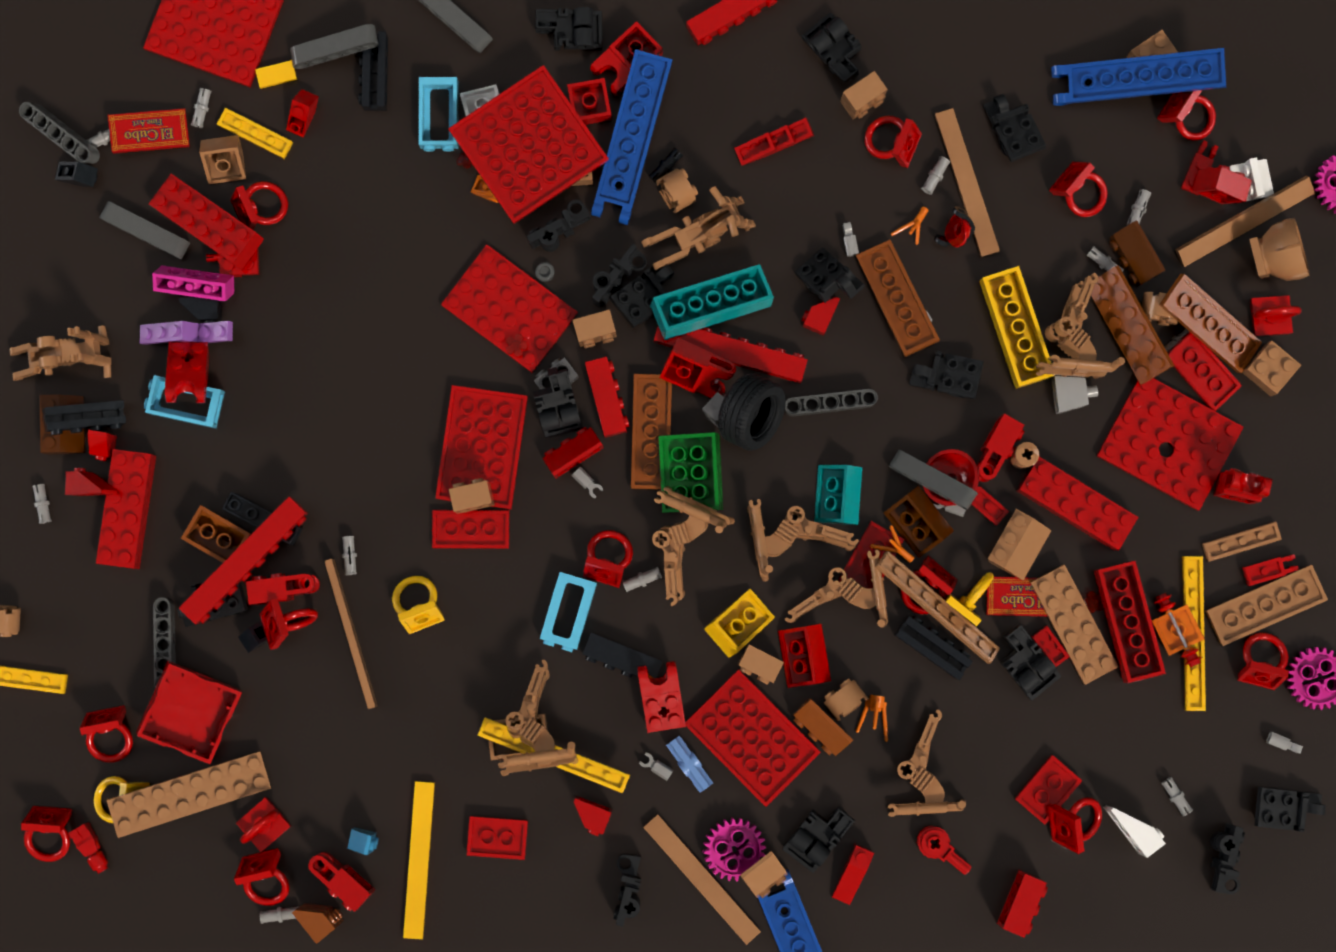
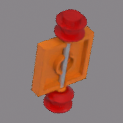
[1152,593,1205,668]

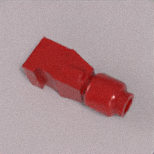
[68,822,108,874]

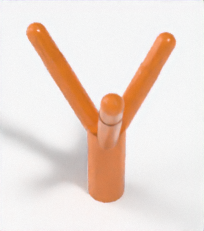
[891,207,929,245]
[870,525,914,563]

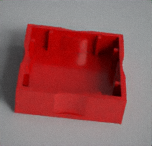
[136,661,242,764]

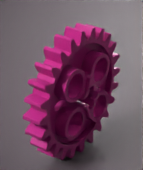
[1314,155,1336,214]
[1286,647,1336,710]
[703,817,766,882]

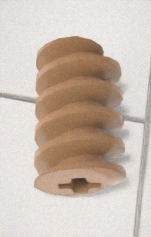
[1010,442,1039,469]

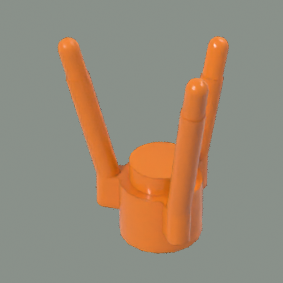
[856,695,888,742]

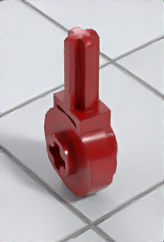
[917,825,971,875]

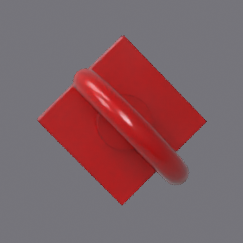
[1157,90,1216,141]
[864,115,922,168]
[1049,162,1108,217]
[230,181,288,230]
[1250,295,1302,337]
[583,530,633,588]
[901,555,958,614]
[259,599,318,650]
[1237,632,1289,690]
[80,705,133,763]
[236,797,291,852]
[1048,797,1102,854]
[21,806,72,862]
[234,848,289,906]

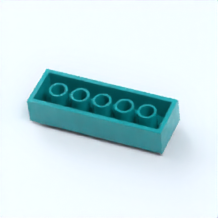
[651,264,774,340]

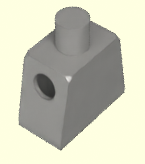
[1051,376,1098,414]

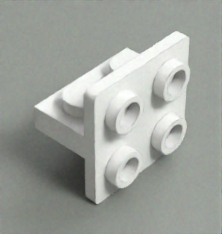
[1229,157,1274,201]

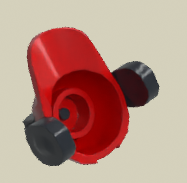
[934,206,975,247]

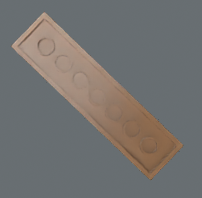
[107,751,271,838]

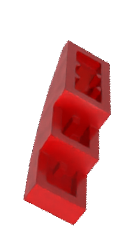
[734,117,815,166]

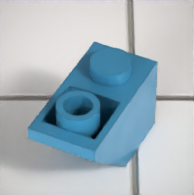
[347,828,379,855]

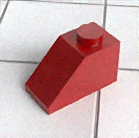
[801,297,840,336]
[88,430,117,461]

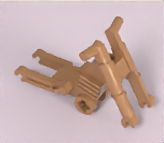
[641,186,756,270]
[1036,273,1125,379]
[10,325,111,381]
[652,486,735,606]
[747,499,859,582]
[785,550,888,628]
[497,660,578,776]
[888,709,966,817]

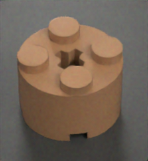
[656,168,698,213]
[1142,292,1178,326]
[0,605,21,637]
[824,679,869,721]

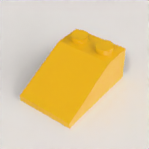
[704,588,775,658]

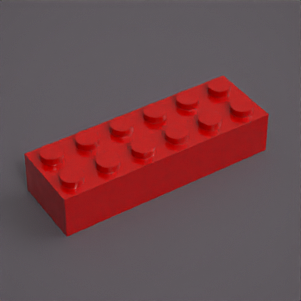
[149,174,264,270]
[96,449,156,569]
[1016,457,1139,551]
[1094,561,1166,683]

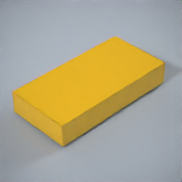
[255,60,297,89]

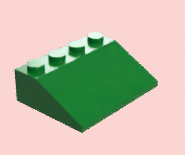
[659,432,723,513]

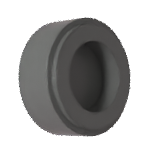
[535,262,555,282]

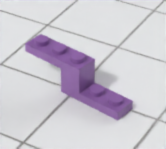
[140,321,233,345]

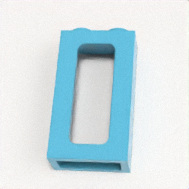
[419,77,459,152]
[144,375,225,429]
[540,572,597,652]

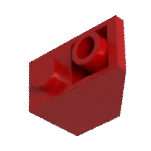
[286,89,319,137]

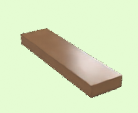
[1202,521,1282,562]

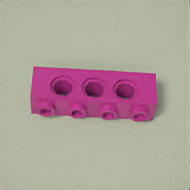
[152,265,234,301]

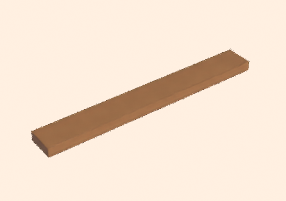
[934,108,1000,258]
[1175,176,1315,267]
[875,551,1000,664]
[325,559,378,709]
[643,814,761,945]

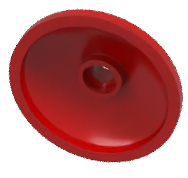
[923,449,979,506]

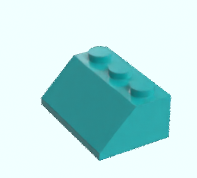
[814,465,863,525]

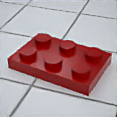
[1014,755,1082,825]
[467,816,528,860]

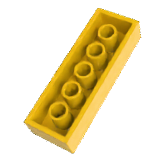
[979,266,1055,389]

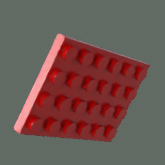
[441,245,578,374]
[435,385,528,510]
[685,669,821,807]

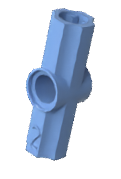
[666,736,713,793]

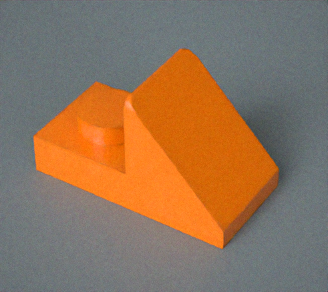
[471,175,498,203]

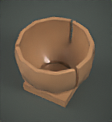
[1249,218,1309,281]

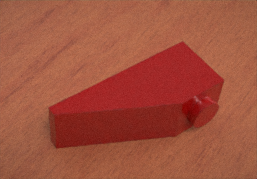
[65,468,117,496]
[832,843,874,905]

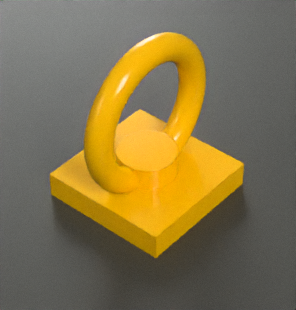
[945,572,994,626]
[392,576,445,634]
[93,776,150,823]

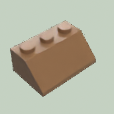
[988,509,1051,581]

